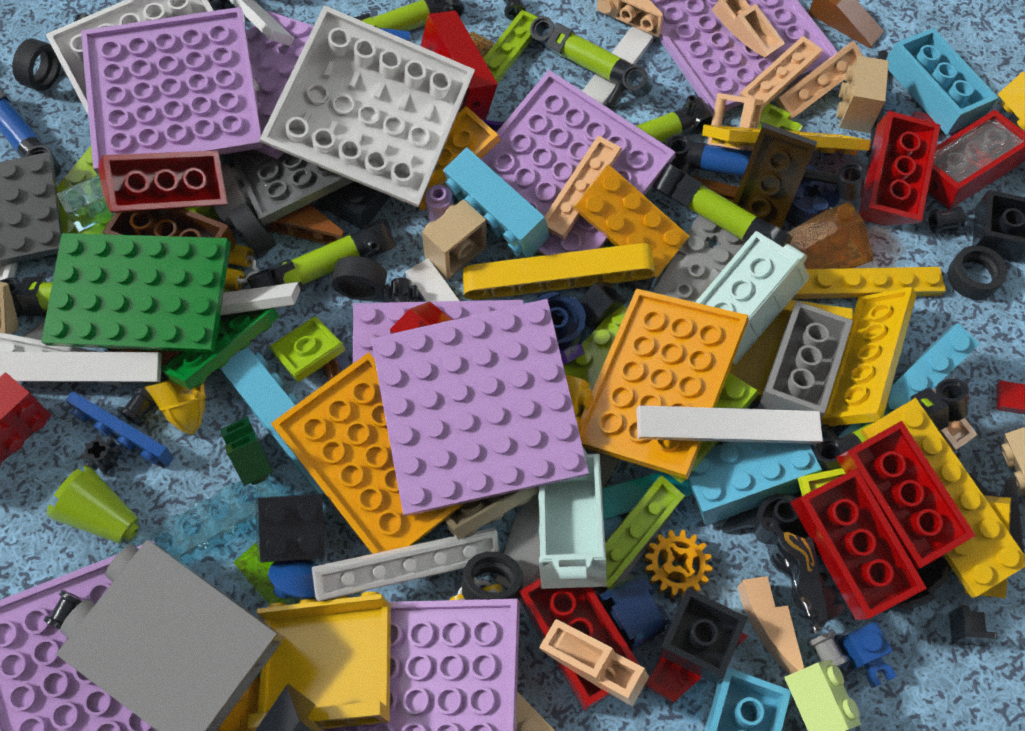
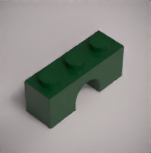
[220,416,273,486]

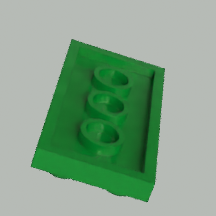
[161,308,279,390]

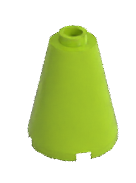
[46,465,140,544]

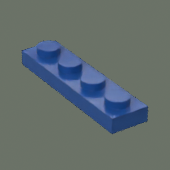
[65,391,174,467]

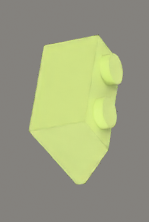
[784,659,862,731]

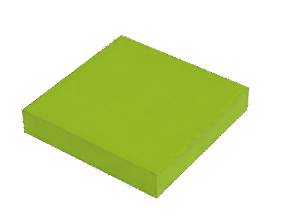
[269,316,346,383]

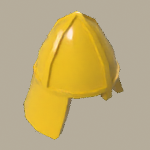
[145,380,207,436]

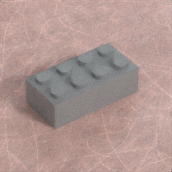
[757,301,853,420]

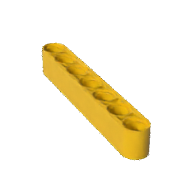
[463,243,655,300]

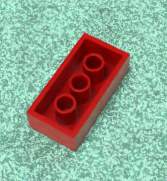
[0,372,52,467]
[790,468,927,620]
[518,579,639,712]

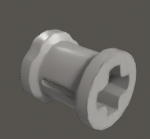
[808,630,850,666]

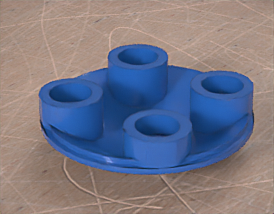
[268,559,319,600]

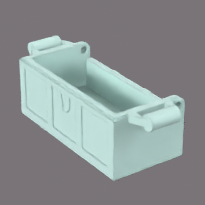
[695,231,810,365]
[538,446,607,589]

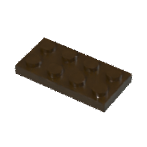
[733,123,817,229]

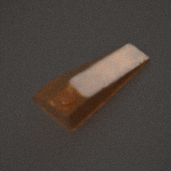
[787,202,874,269]

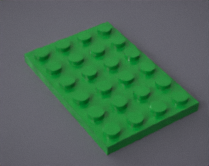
[41,233,231,353]

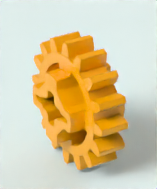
[644,530,713,599]

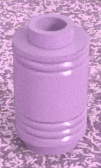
[425,185,454,222]

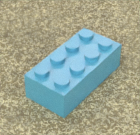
[886,28,999,135]
[443,147,550,258]
[688,442,822,526]
[704,668,791,731]

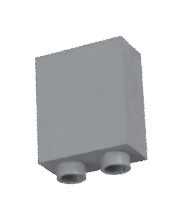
[56,539,285,731]

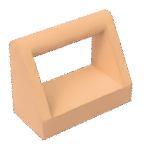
[707,93,764,151]

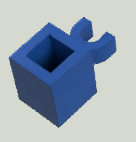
[838,621,897,688]

